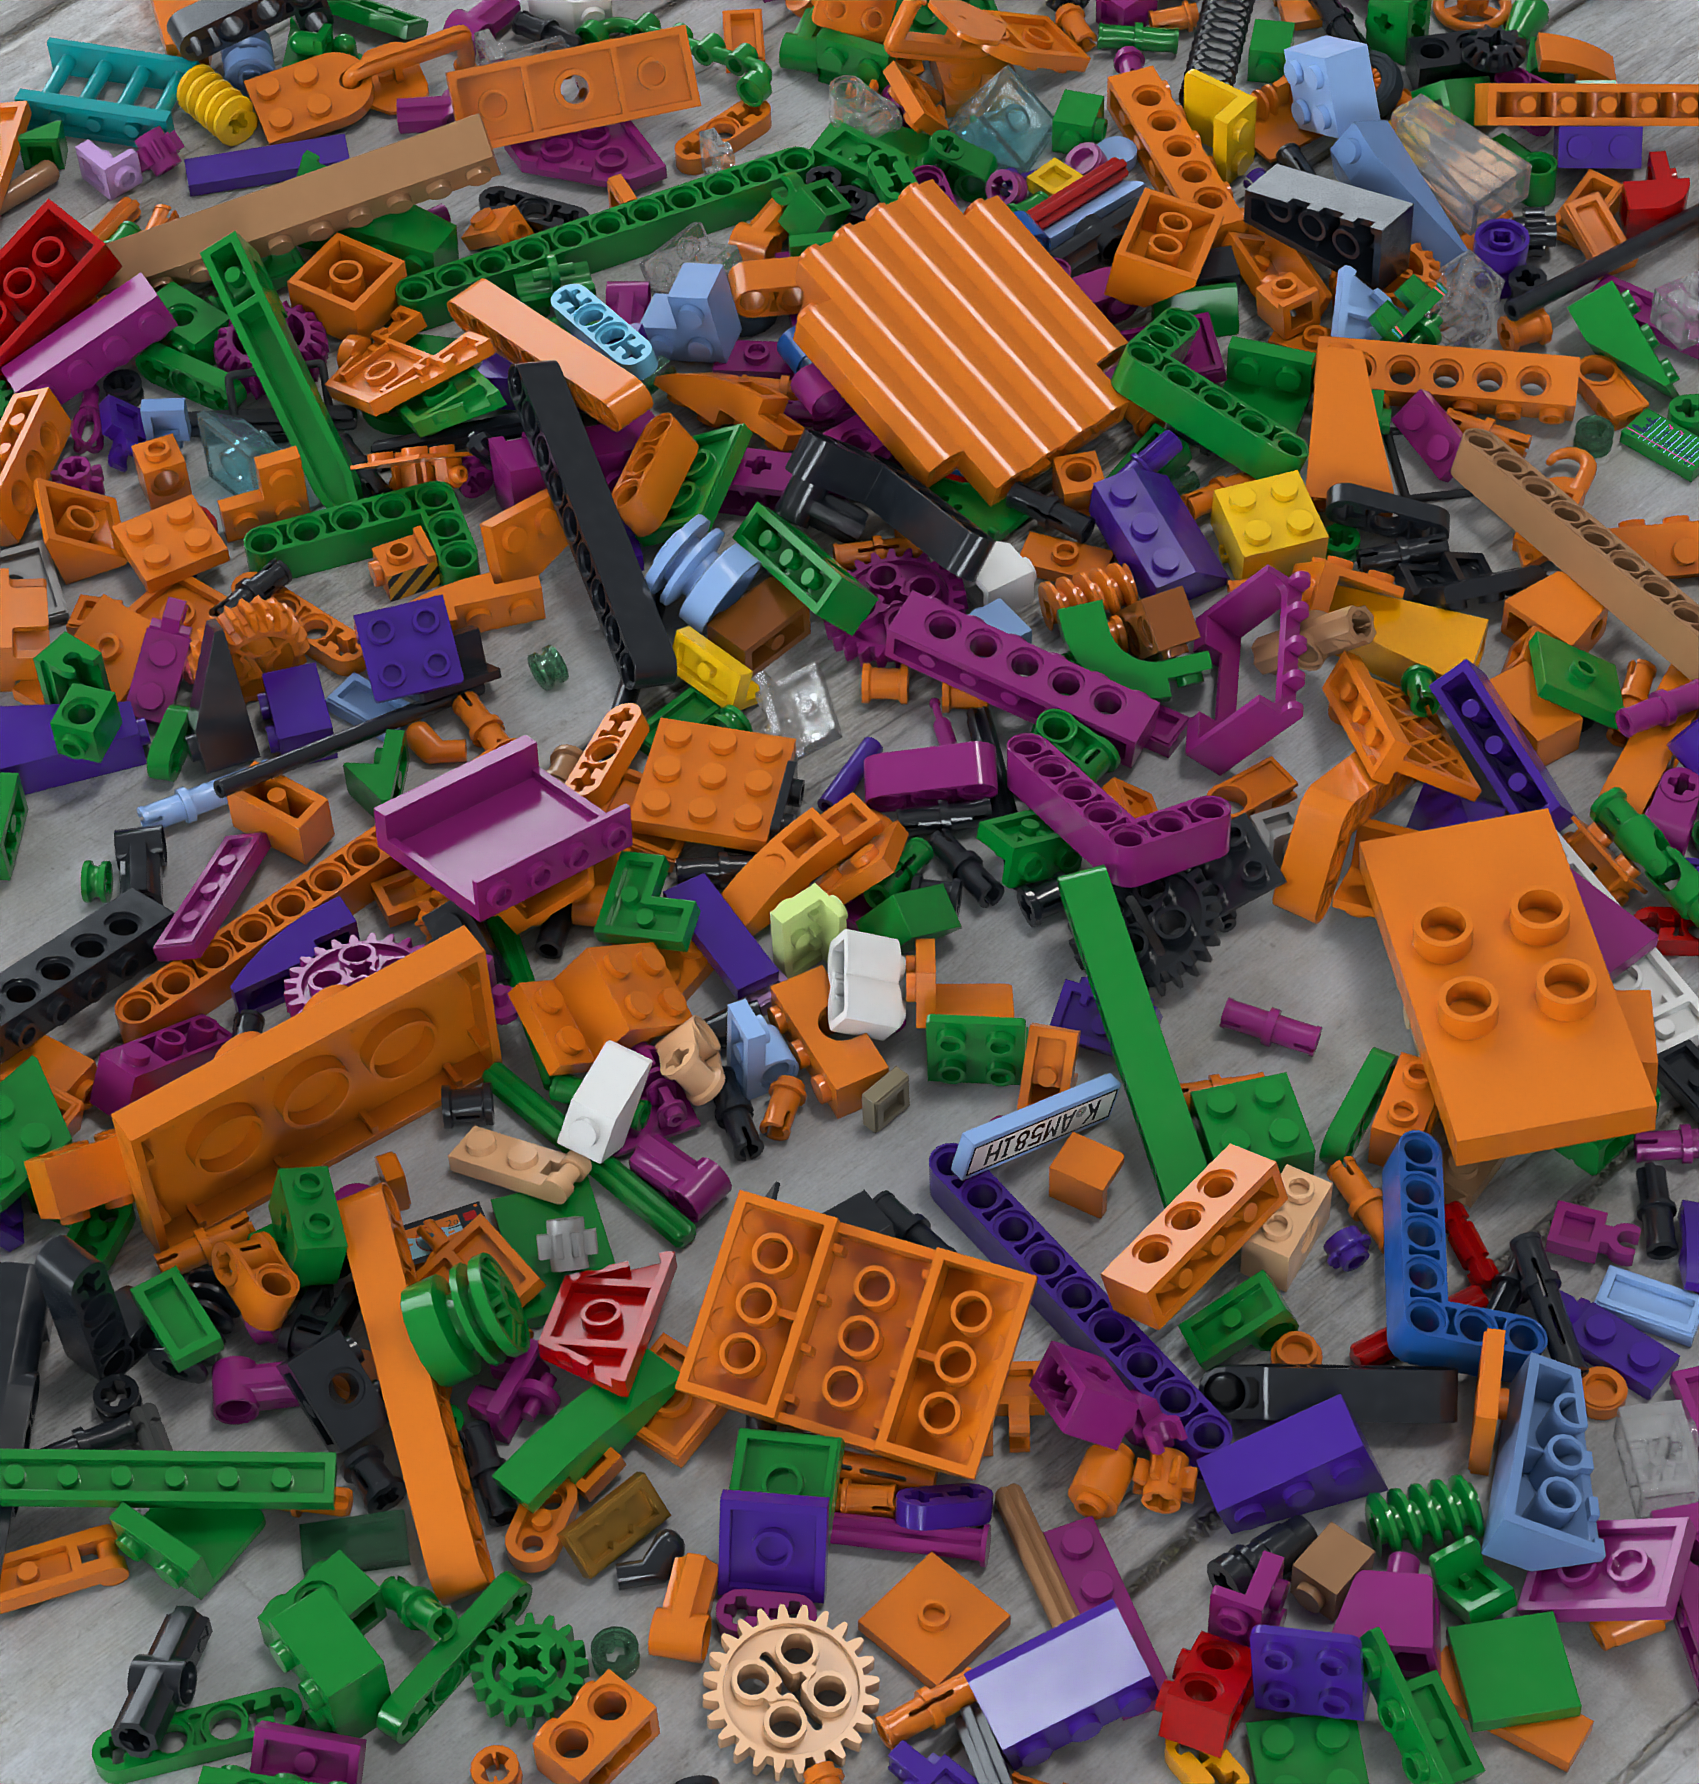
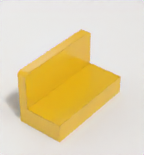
[672,626,768,710]

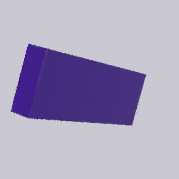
[663,873,779,1000]

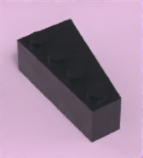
[1244,164,1414,291]

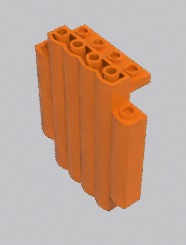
[793,179,1129,507]

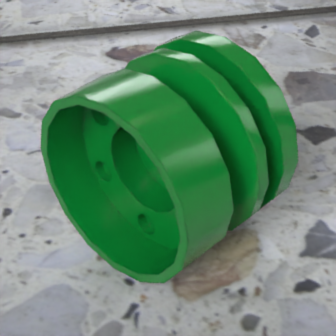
[400,1252,530,1388]

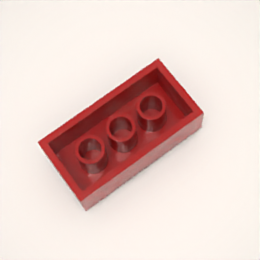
[0,198,123,390]

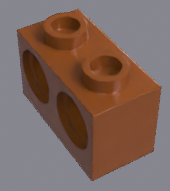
[1116,585,1201,662]

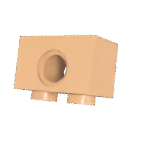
[1240,1164,1333,1292]

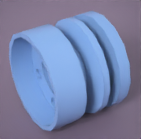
[645,514,761,635]

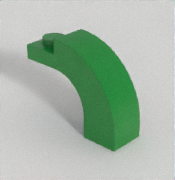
[1056,600,1213,702]

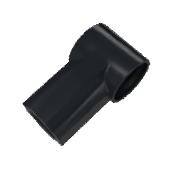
[774,475,869,544]
[114,825,167,905]

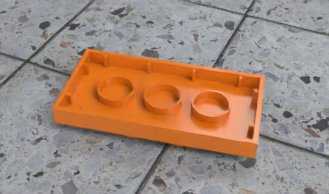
[1359,808,1657,1166]
[111,925,503,1253]

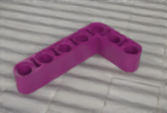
[1007,733,1231,888]

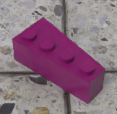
[488,410,655,511]

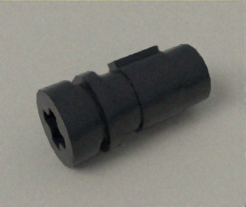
[1207,1515,1318,1594]

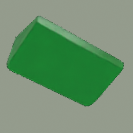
[1151,282,1240,337]

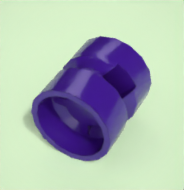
[1470,218,1530,300]

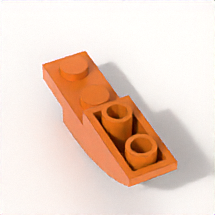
[653,373,805,453]
[410,572,546,633]
[721,792,884,936]

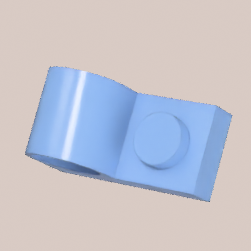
[727,998,799,1100]

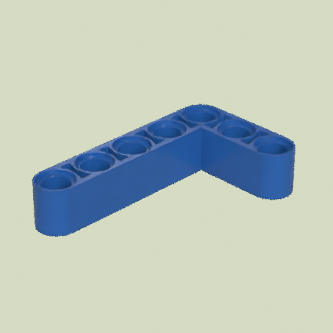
[1382,1130,1548,1383]

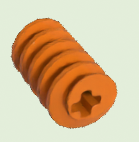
[1038,563,1138,631]

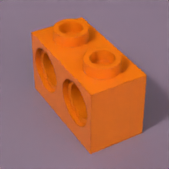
[532,1669,660,1784]

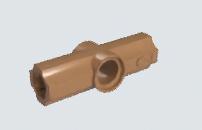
[1251,605,1377,675]

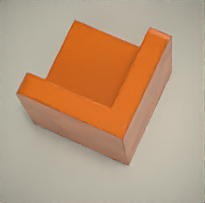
[1049,1132,1124,1218]

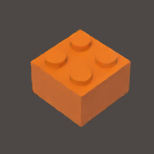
[287,232,407,340]

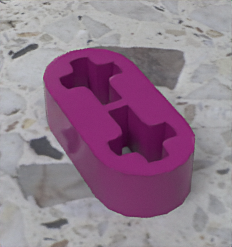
[716,1589,817,1649]

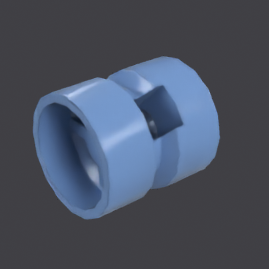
[220,30,276,98]

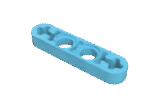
[551,284,658,380]

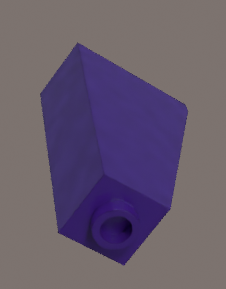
[0,701,151,795]

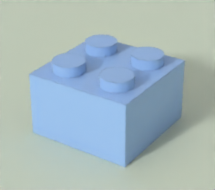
[1284,35,1381,139]

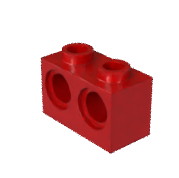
[1155,1630,1254,1758]

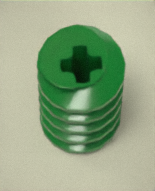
[1365,1474,1485,1559]

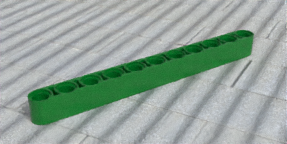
[395,146,815,332]

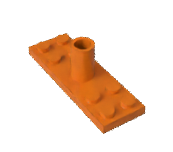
[445,25,701,148]

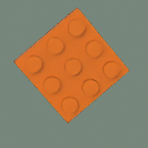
[631,718,796,853]

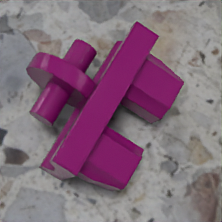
[467,1338,561,1444]

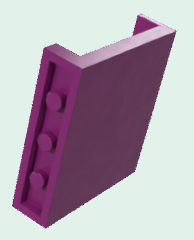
[373,735,633,922]

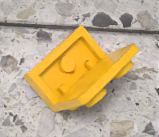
[1184,69,1256,184]

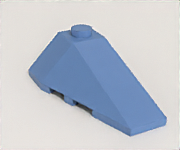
[1330,120,1469,278]

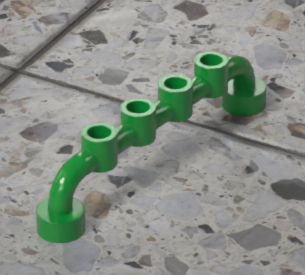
[575,12,772,107]

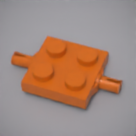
[416,1213,547,1339]

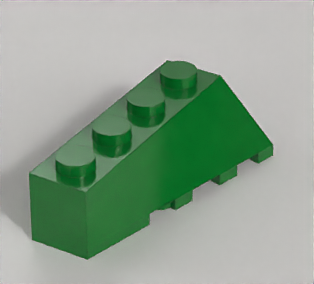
[296,150,459,277]

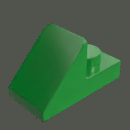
[343,729,410,819]

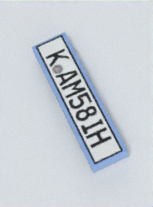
[951,1073,1121,1181]

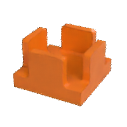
[0,568,50,692]

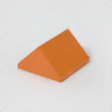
[33,477,128,585]

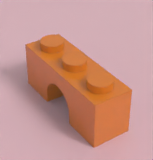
[767,965,889,1119]

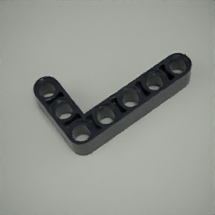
[785,428,996,582]

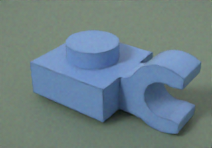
[140,398,191,448]

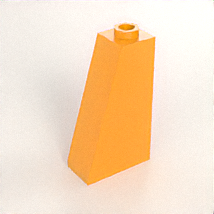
[1328,585,1489,706]

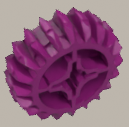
[213,300,329,400]

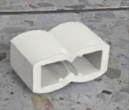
[828,929,906,1041]

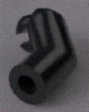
[616,1529,685,1590]

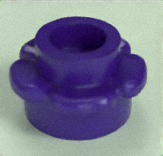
[1323,1226,1372,1272]

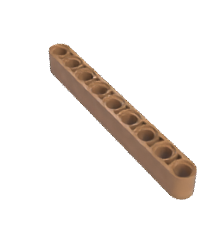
[1451,428,1699,681]

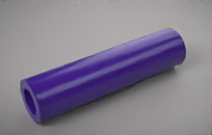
[817,737,883,812]

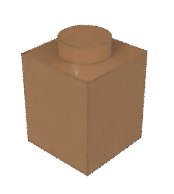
[1290,1521,1375,1622]

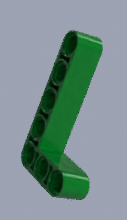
[1111,307,1309,480]
[244,481,481,586]

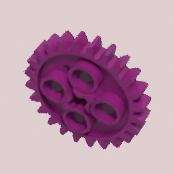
[823,548,969,668]
[284,933,426,1017]

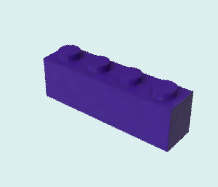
[1429,659,1579,832]

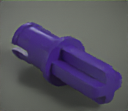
[1116,430,1183,474]

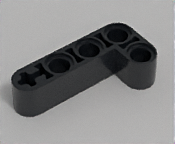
[167,0,334,61]
[35,1235,156,1381]

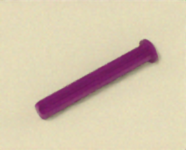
[830,1512,991,1567]

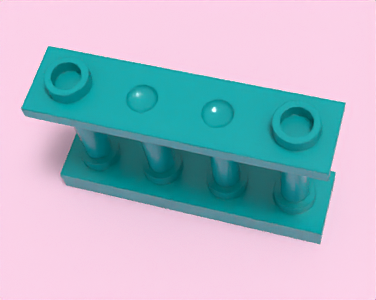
[14,37,200,147]

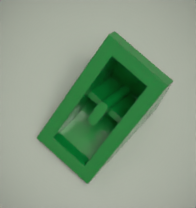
[856,883,962,955]

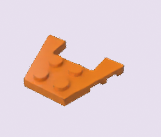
[325,305,496,416]

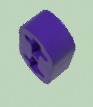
[895,1483,994,1531]

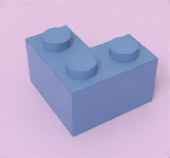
[640,263,742,363]

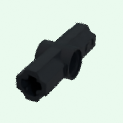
[1049,195,1141,278]
[111,1606,213,1758]

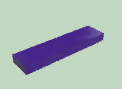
[184,134,350,196]

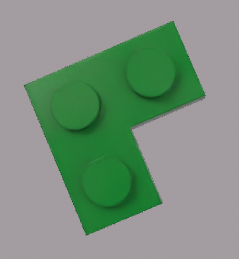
[593,851,701,952]

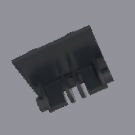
[1191,813,1287,933]

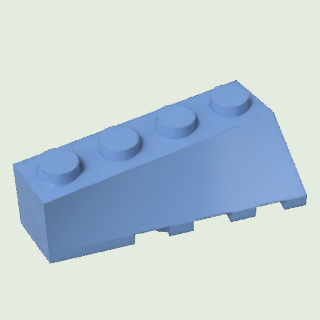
[1481,1352,1606,1572]

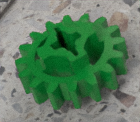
[470,1612,590,1730]

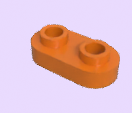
[505,1478,579,1573]

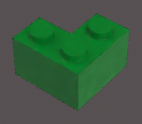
[269,1585,391,1738]

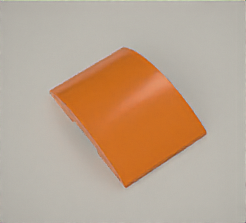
[675,1189,1038,1480]

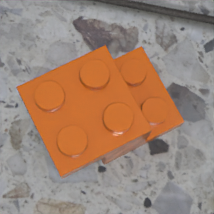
[507,942,692,1076]

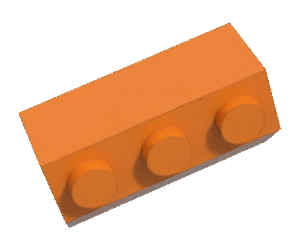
[1104,187,1225,308]

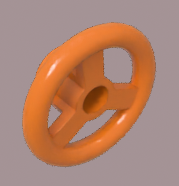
[1433,0,1512,31]

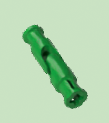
[1589,787,1699,929]

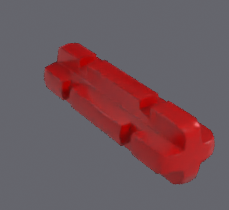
[1444,1201,1499,1291]

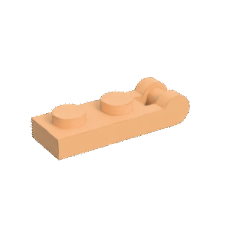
[448,1125,592,1204]

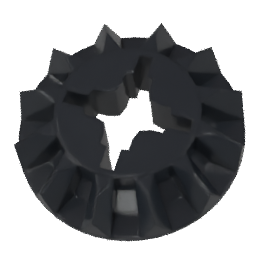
[1461,24,1527,73]

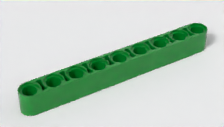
[1057,864,1208,1209]

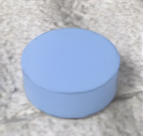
[1098,136,1137,172]

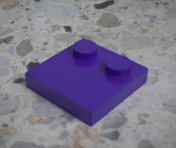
[718,1489,830,1604]

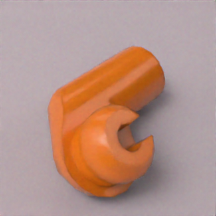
[405,721,467,764]

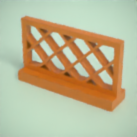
[1322,650,1482,802]

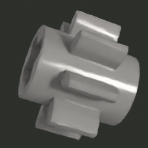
[536,1216,598,1272]

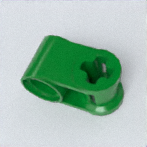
[915,130,998,203]
[1033,709,1121,784]

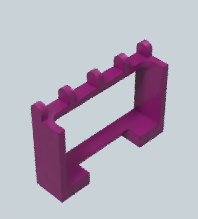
[1185,564,1311,776]

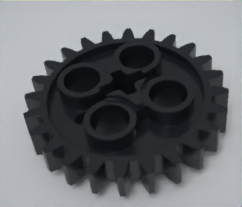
[1067,867,1224,997]

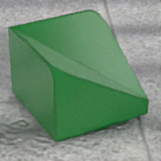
[18,121,68,170]

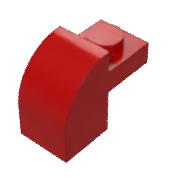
[1619,151,1690,240]

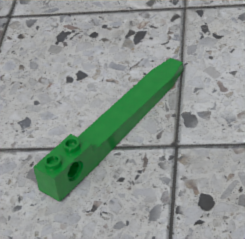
[200,231,364,508]

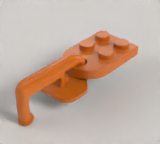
[884,0,1091,73]
[244,25,477,145]

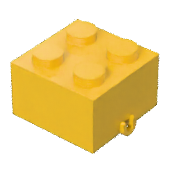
[1210,470,1329,580]

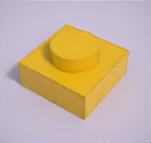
[1026,157,1083,197]

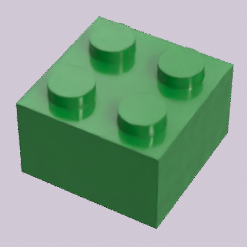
[1189,1072,1316,1175]

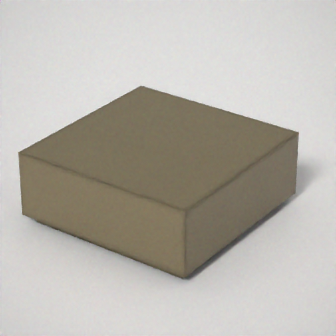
[862,1066,910,1133]

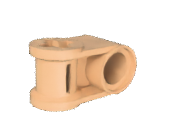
[655,1015,725,1106]

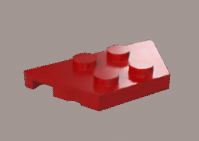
[538,1251,677,1397]

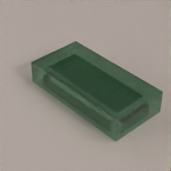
[299,1509,411,1576]

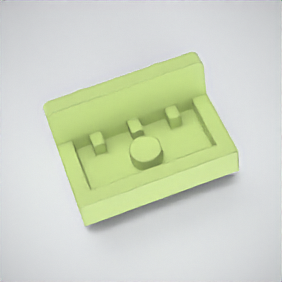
[770,883,848,979]

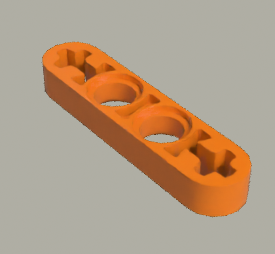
[231,572,366,677]

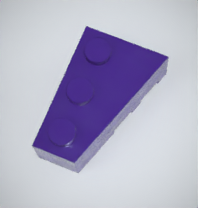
[1196,1394,1388,1534]

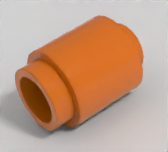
[1068,1442,1135,1520]

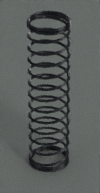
[1179,0,1255,108]

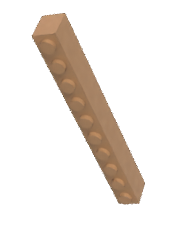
[97,113,501,298]

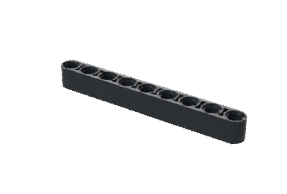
[508,360,677,690]

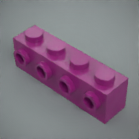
[0,272,178,406]

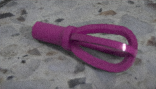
[70,384,104,455]

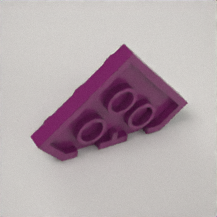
[504,120,667,191]

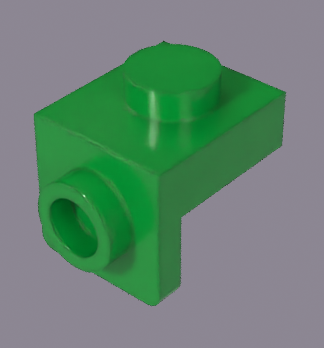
[1429,1535,1518,1624]

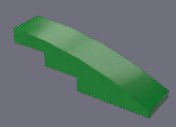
[492,1349,680,1514]

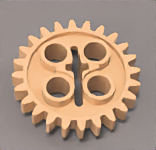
[703,1604,880,1782]

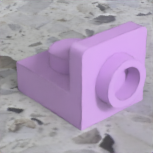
[75,139,143,201]

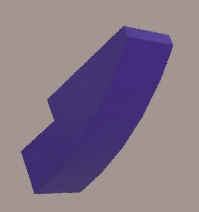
[230,896,360,1014]

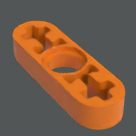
[675,100,772,175]
[565,703,650,808]

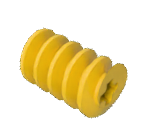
[176,64,258,146]

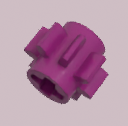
[134,126,185,177]
[50,456,106,495]

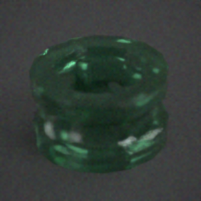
[1573,415,1615,458]
[527,645,569,691]
[590,1626,641,1680]

